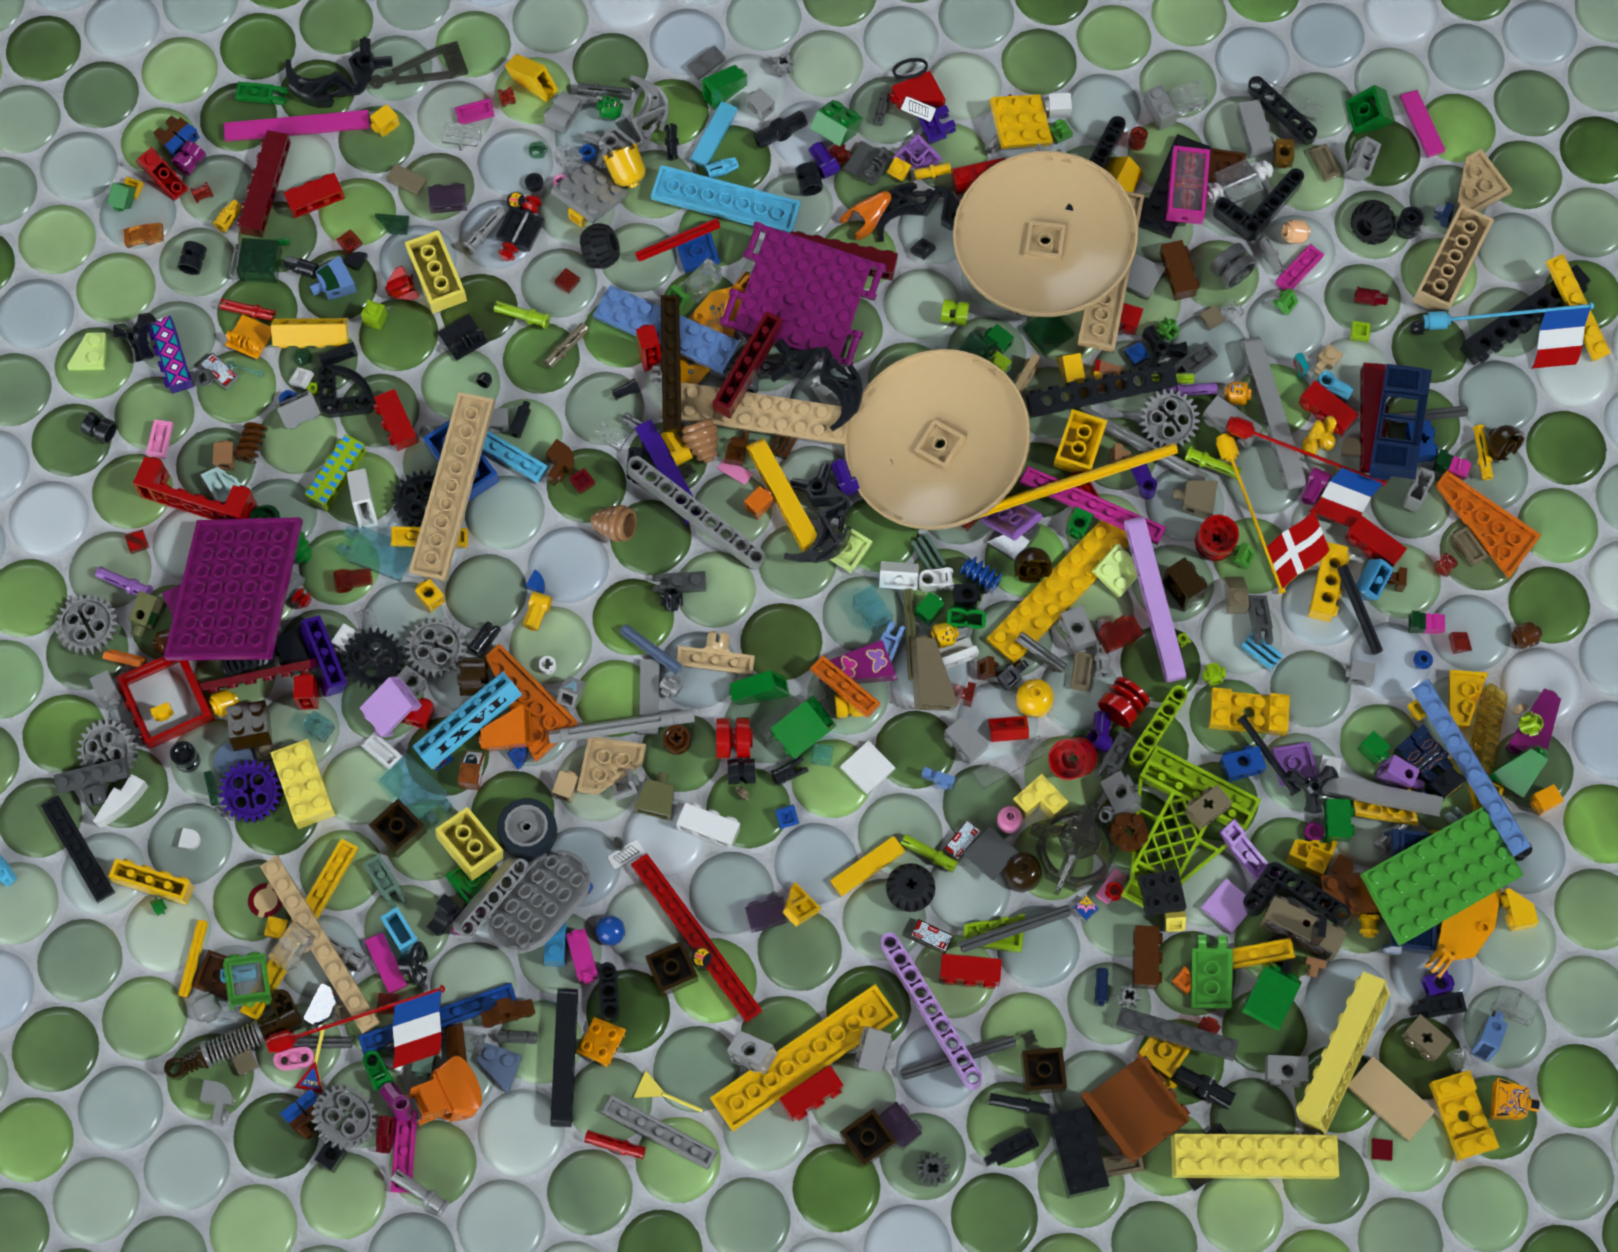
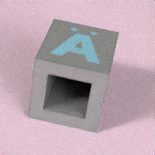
[557,676,586,710]

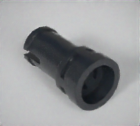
[611,378,641,401]

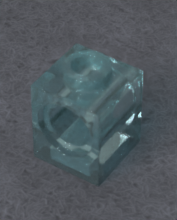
[303,710,335,743]

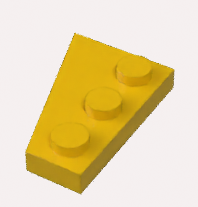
[1448,670,1489,728]
[1352,789,1418,826]

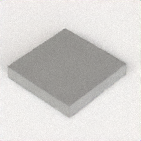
[1126,253,1166,300]

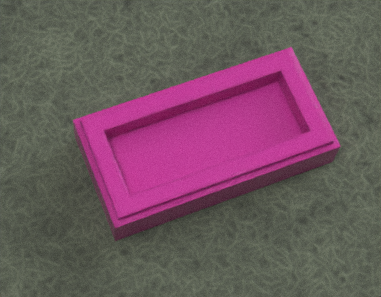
[455,98,495,126]

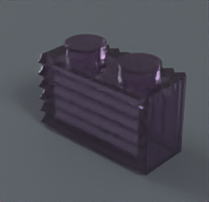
[428,183,467,214]
[745,895,790,933]
[879,1101,923,1151]

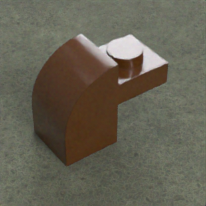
[546,439,575,486]

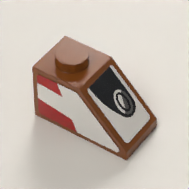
[458,750,485,791]

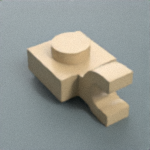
[1313,344,1344,376]

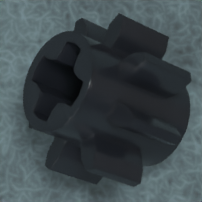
[660,588,683,612]

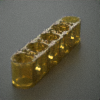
[1470,683,1508,776]

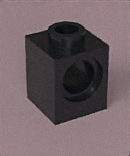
[953,583,981,608]
[314,1141,348,1173]

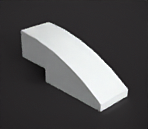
[93,774,149,828]

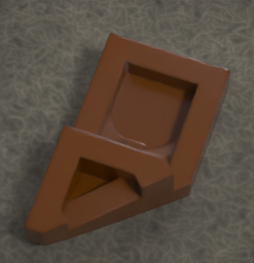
[724,430,750,467]

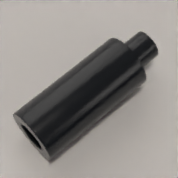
[508,401,531,438]

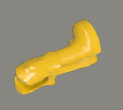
[1301,416,1336,457]

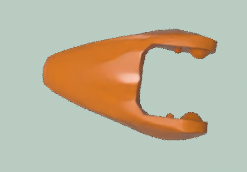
[839,191,892,240]

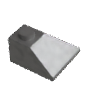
[986,524,1040,561]

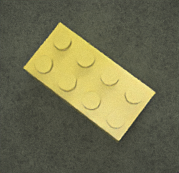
[404,230,467,314]
[270,739,336,829]

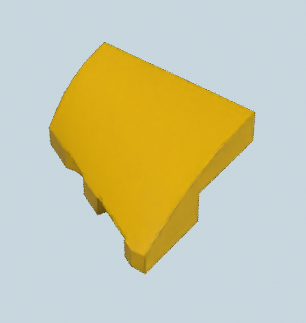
[1286,839,1338,877]

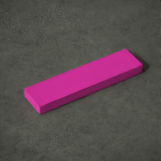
[1400,90,1445,158]
[390,1110,418,1193]

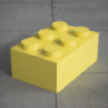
[435,807,504,881]

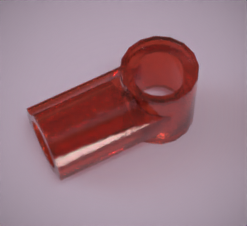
[333,568,373,593]

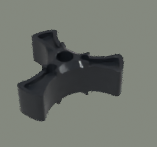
[113,312,156,362]
[1142,325,1188,374]
[1285,765,1339,814]
[426,888,473,936]

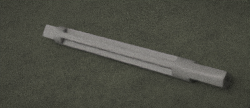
[1082,406,1208,480]
[548,709,695,744]

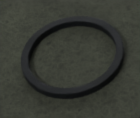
[892,58,928,80]

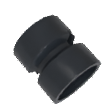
[795,162,823,196]
[1395,207,1424,239]
[177,241,207,275]
[81,411,117,444]
[170,741,201,773]
[727,758,756,785]

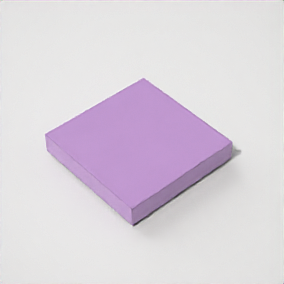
[1201,878,1257,934]

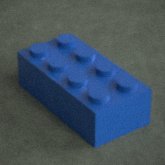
[423,420,499,502]

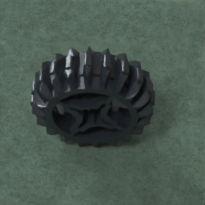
[221,654,274,676]

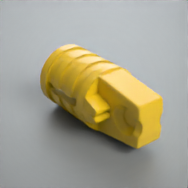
[213,199,242,233]

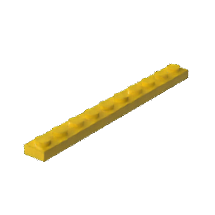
[240,838,359,1020]

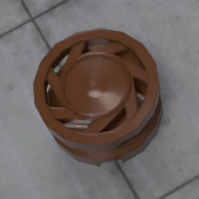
[663,725,691,755]

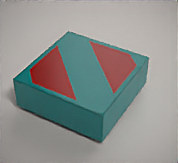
[1293,352,1310,378]

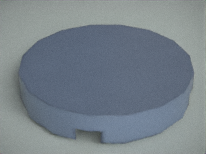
[214,742,254,780]

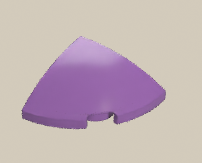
[892,134,943,169]

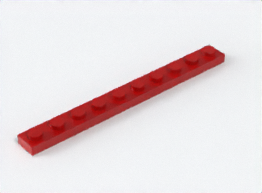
[631,853,763,1024]

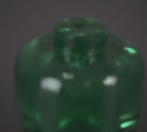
[528,141,548,159]
[293,348,313,367]

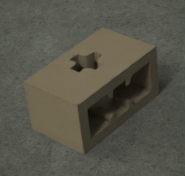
[1185,785,1232,831]
[1402,1014,1452,1062]

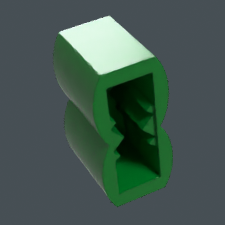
[946,605,986,629]

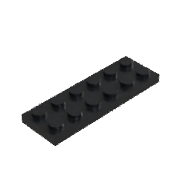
[1139,134,1211,239]

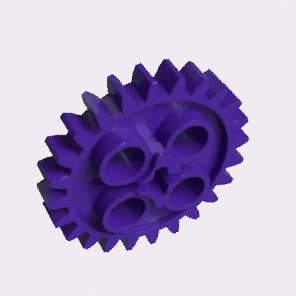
[218,759,283,823]

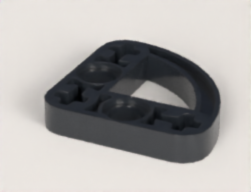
[318,365,375,418]

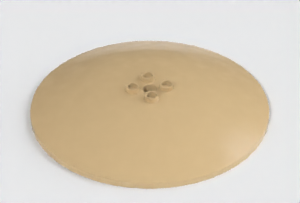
[953,151,1138,317]
[845,349,1031,530]

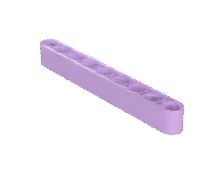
[1124,516,1186,683]
[881,933,982,1090]

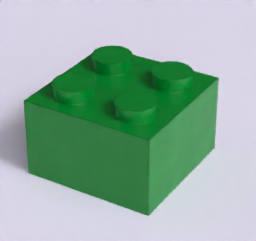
[810,100,863,146]

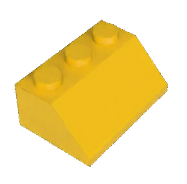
[1053,409,1108,472]

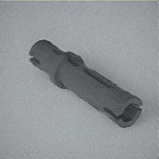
[577,82,632,100]

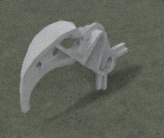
[583,75,669,169]

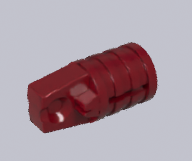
[1354,286,1389,306]
[376,1116,396,1154]

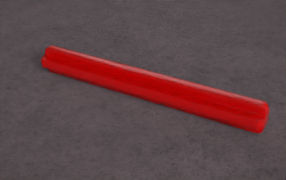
[635,218,720,262]

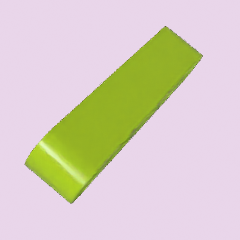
[1128,685,1188,769]

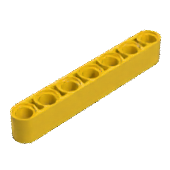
[746,438,817,552]

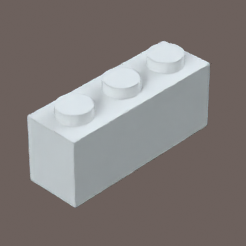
[676,803,740,849]

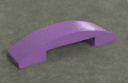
[1219,819,1280,890]

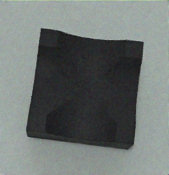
[1137,869,1187,918]

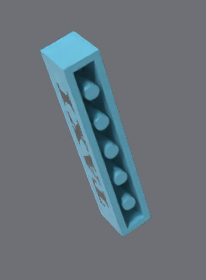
[412,672,522,769]

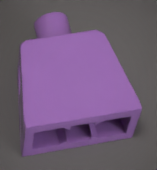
[1374,755,1425,792]

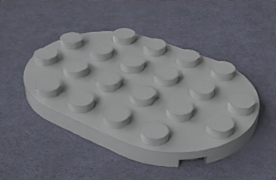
[488,850,591,953]

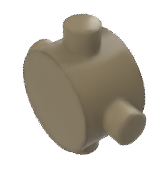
[736,786,749,800]

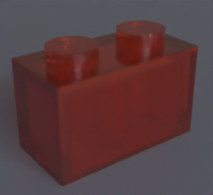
[1096,615,1144,654]

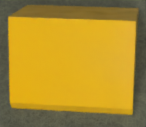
[1105,156,1143,193]

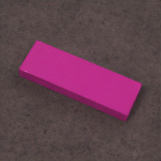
[1275,244,1325,291]
[365,932,408,995]

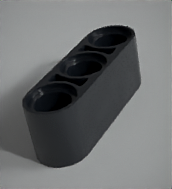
[598,962,620,1023]

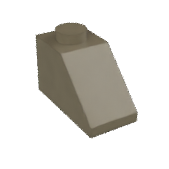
[1224,576,1249,614]

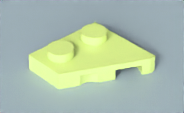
[67,332,107,370]

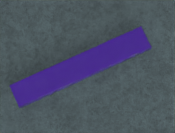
[635,419,700,525]

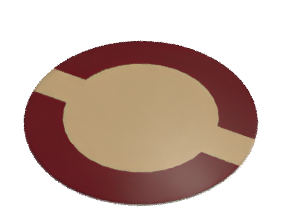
[248,883,283,918]

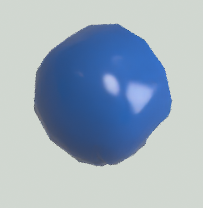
[595,915,625,946]

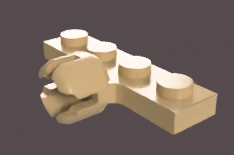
[676,631,755,676]

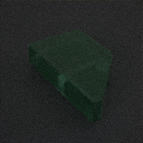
[375,213,410,235]
[204,770,219,806]

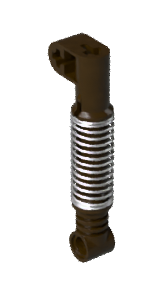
[164,989,303,1080]

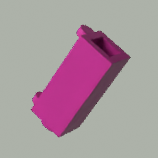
[566,928,599,984]

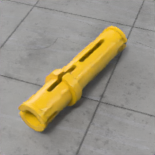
[1473,424,1494,480]

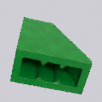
[702,65,747,110]
[729,670,790,705]
[1489,745,1550,798]

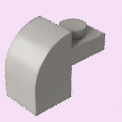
[200,1080,236,1127]

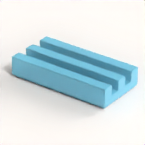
[1241,631,1283,671]

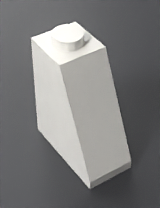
[347,468,378,529]

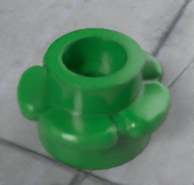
[150,897,167,916]

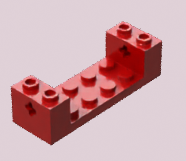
[133,457,257,520]

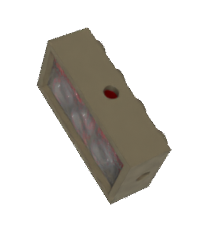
[1258,896,1347,962]

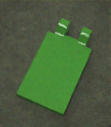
[1192,934,1233,1009]

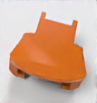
[407,1056,482,1126]

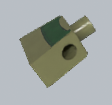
[129,590,167,638]

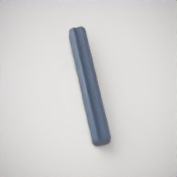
[620,624,683,674]

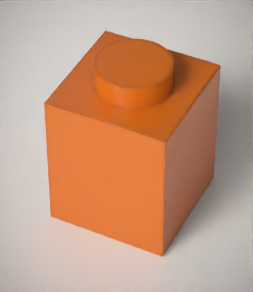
[744,486,774,520]

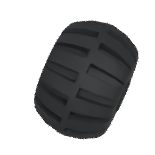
[1350,200,1396,245]
[580,223,620,269]
[886,863,936,912]

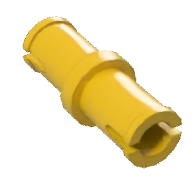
[914,162,951,181]

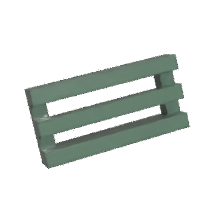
[911,533,946,570]

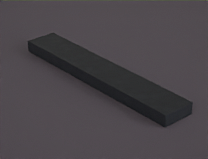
[41,795,116,903]

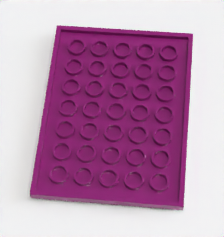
[164,517,303,661]

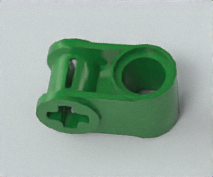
[362,1051,394,1092]

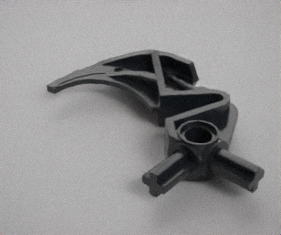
[286,37,393,108]
[876,182,960,242]
[768,339,863,432]
[784,462,852,563]

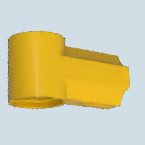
[661,432,693,466]
[522,591,552,631]

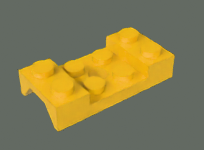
[1208,687,1290,736]
[1429,1070,1499,1162]

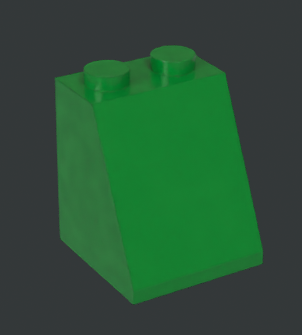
[770,695,837,759]
[1242,963,1302,1031]

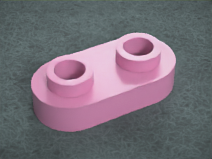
[273,1047,315,1071]

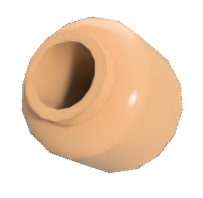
[1282,220,1311,244]

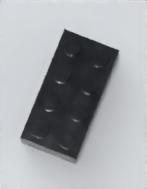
[1047,1106,1110,1199]

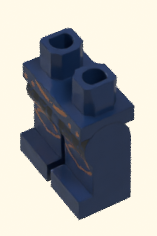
[1393,724,1454,784]

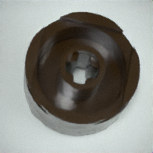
[457,657,489,696]

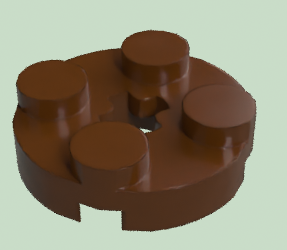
[1109,812,1148,852]

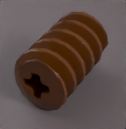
[234,422,268,464]

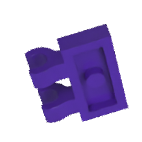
[917,105,956,144]

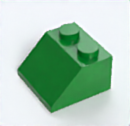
[1345,85,1395,133]

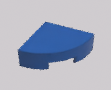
[526,570,545,594]
[507,747,527,770]

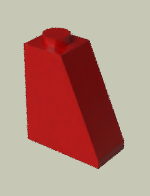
[889,71,946,110]

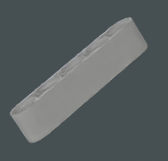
[453,856,529,937]

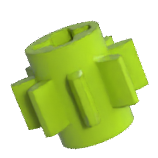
[1202,663,1227,686]
[1519,711,1544,737]

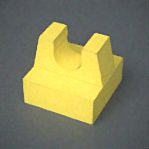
[1164,911,1186,932]

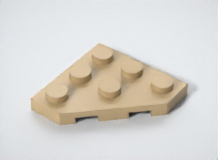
[1456,149,1513,212]
[577,737,646,795]

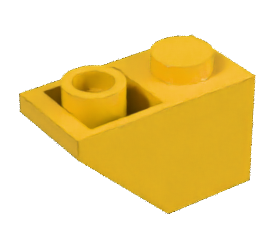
[1500,888,1539,932]

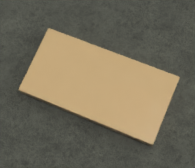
[1347,1056,1435,1142]

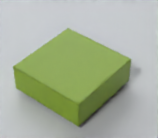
[1350,321,1371,343]

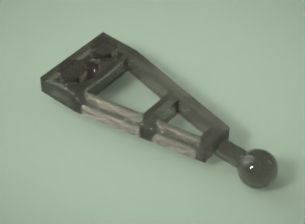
[369,41,468,89]

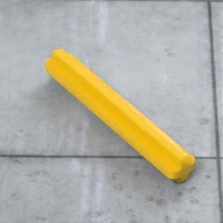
[178,920,208,998]

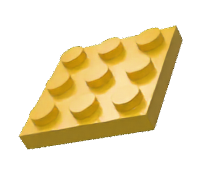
[989,94,1053,149]

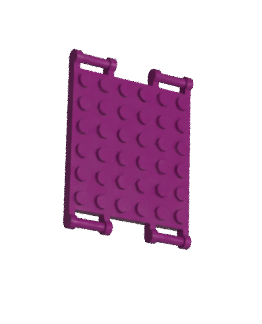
[719,221,887,367]

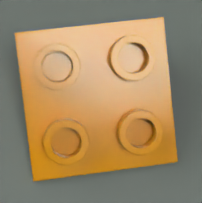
[225,314,272,360]
[576,1017,626,1067]

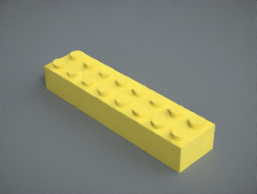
[1296,971,1390,1135]
[1171,1134,1339,1179]

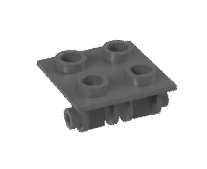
[843,141,893,185]

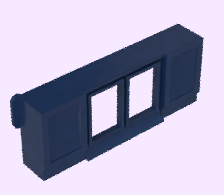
[1370,364,1432,480]
[1382,829,1436,955]

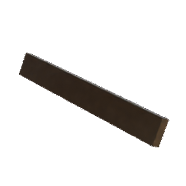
[660,295,682,432]

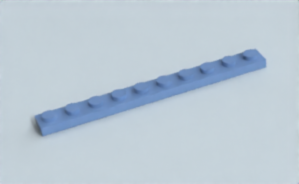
[1411,679,1532,857]

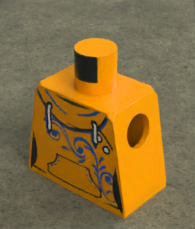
[1490,1078,1540,1120]

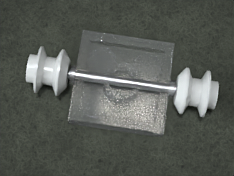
[1206,159,1273,204]

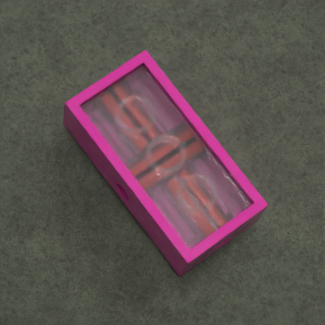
[1165,146,1210,225]

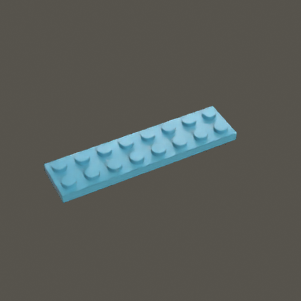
[651,165,801,233]

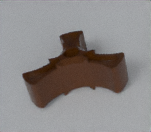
[480,997,535,1028]

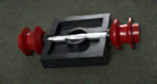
[496,195,545,262]

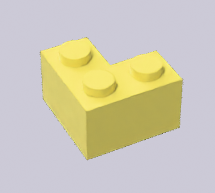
[1011,774,1068,821]

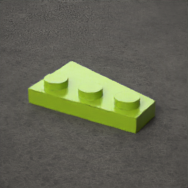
[962,913,1025,953]

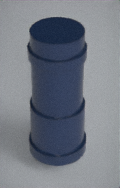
[1094,968,1109,1007]

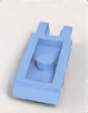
[880,621,906,663]

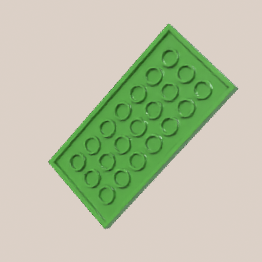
[1360,806,1523,946]

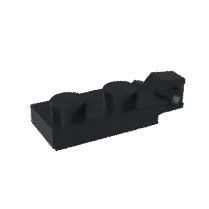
[1408,992,1467,1018]
[983,1127,1039,1167]

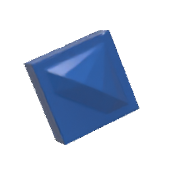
[1124,341,1150,367]
[775,804,799,829]

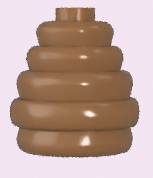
[682,418,719,464]
[591,505,637,542]

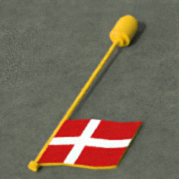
[1216,433,1330,595]

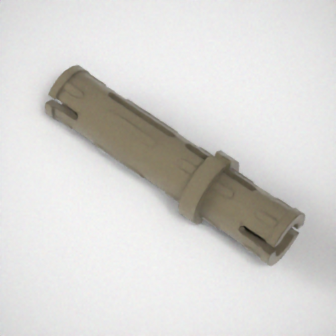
[543,323,589,369]

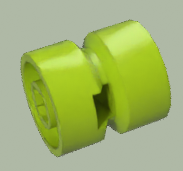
[940,299,970,327]

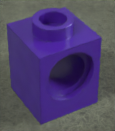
[1420,970,1455,997]

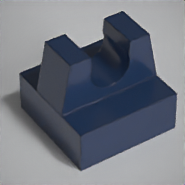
[1434,202,1454,228]

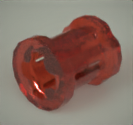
[190,182,214,204]

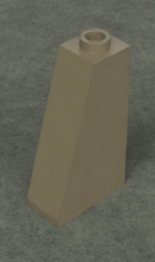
[911,635,957,711]

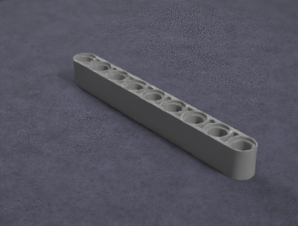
[1240,337,1306,491]
[627,456,765,570]

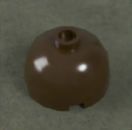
[1487,425,1524,463]
[1014,547,1053,583]
[1002,852,1042,893]

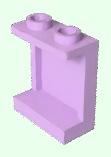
[360,677,422,737]

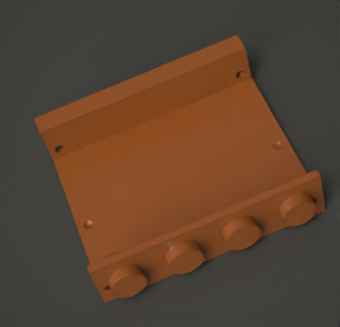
[1081,1053,1190,1164]

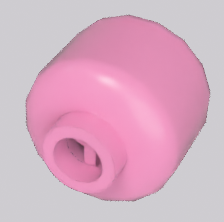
[997,806,1023,834]

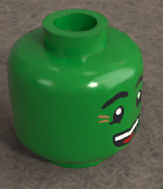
[596,95,623,121]

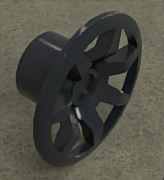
[398,942,428,986]

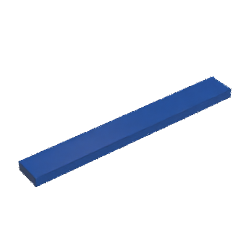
[358,983,517,1055]

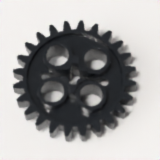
[392,470,436,527]
[342,627,405,690]

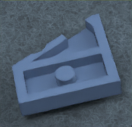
[477,1042,523,1093]

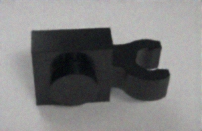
[995,659,1029,691]

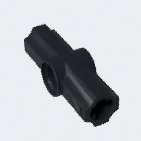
[753,111,808,149]
[1173,1065,1236,1110]

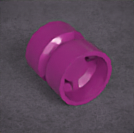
[171,141,206,175]

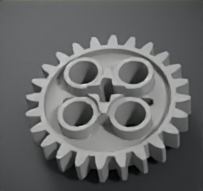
[1139,389,1200,447]
[55,594,119,655]
[404,617,468,679]
[77,719,139,782]
[311,1084,377,1150]

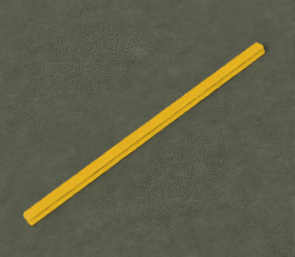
[977,443,1178,519]

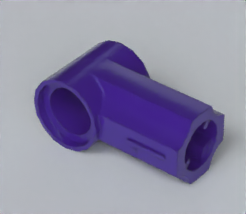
[809,142,840,179]
[831,459,860,496]
[1130,464,1157,500]
[1086,711,1112,752]

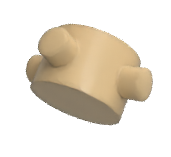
[1512,703,1529,716]

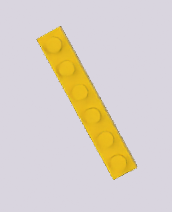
[1545,253,1611,362]

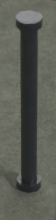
[1237,714,1301,797]

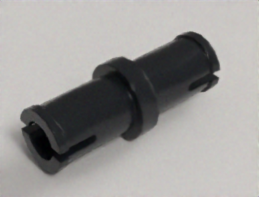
[665,123,679,160]

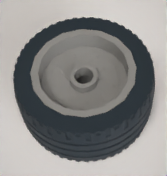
[497,798,557,860]

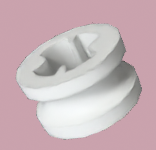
[539,656,557,675]

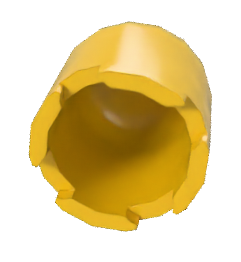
[603,142,646,189]

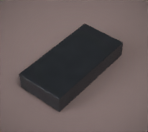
[318,342,358,366]
[1311,916,1327,946]

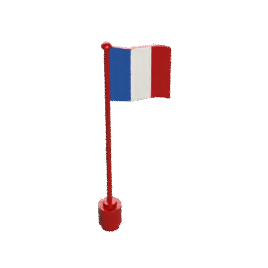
[1225,416,1387,527]
[265,985,445,1069]

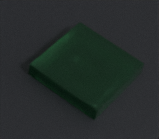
[1022,316,1075,356]

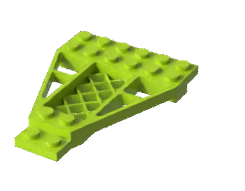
[1121,745,1261,908]

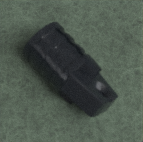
[284,256,319,279]

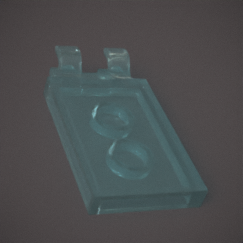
[337,526,415,582]
[379,753,454,826]

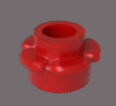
[1105,882,1124,901]

